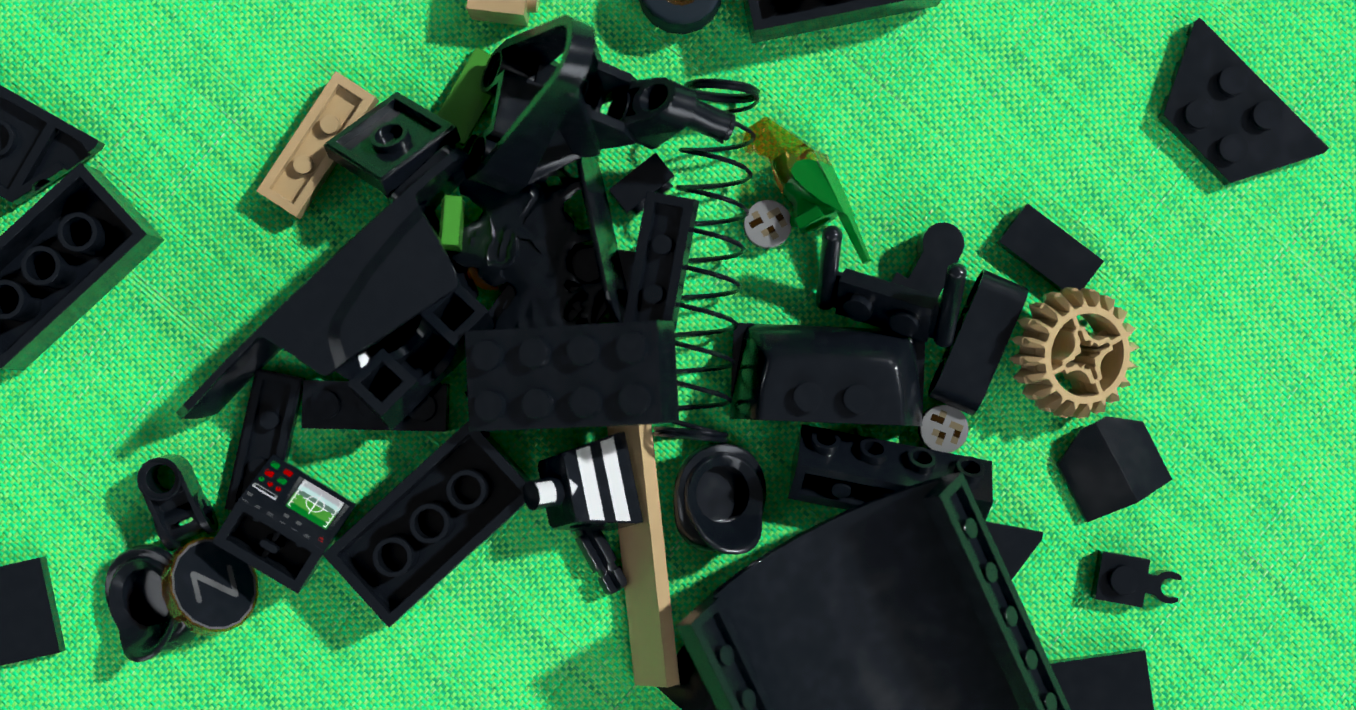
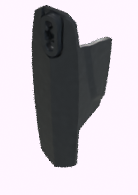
[176,143,479,419]

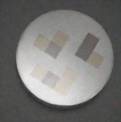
[743,200,792,249]
[918,405,968,453]

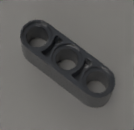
[927,269,1028,416]

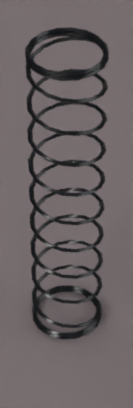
[652,79,760,442]

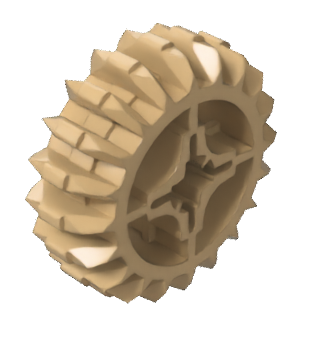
[1009,287,1140,419]

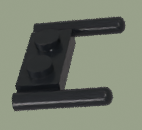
[815,226,967,347]

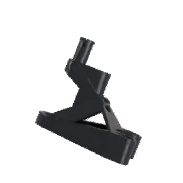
[465,15,736,195]

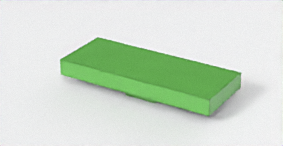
[437,47,493,147]

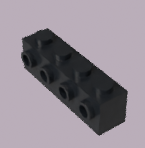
[788,424,993,521]

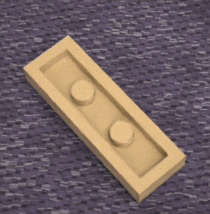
[256,71,379,219]

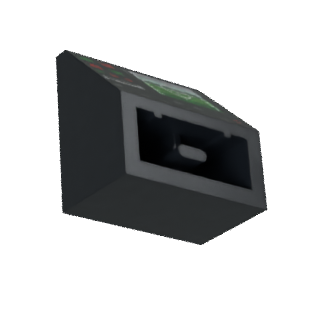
[212,454,356,594]

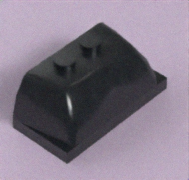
[730,323,925,426]

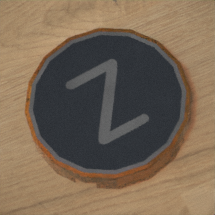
[161,537,259,635]

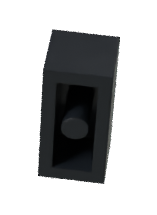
[609,153,675,216]

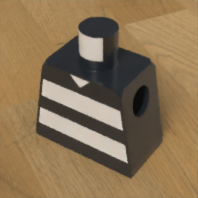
[523,432,643,531]

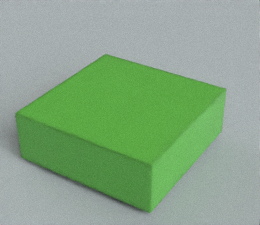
[439,195,465,252]

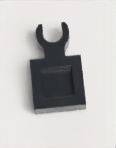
[1090,550,1182,607]

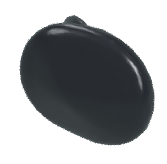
[673,442,767,555]
[105,544,201,662]

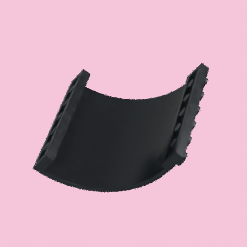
[676,472,1071,710]

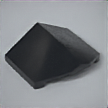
[1056,416,1172,522]

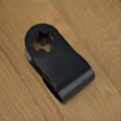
[137,454,218,551]

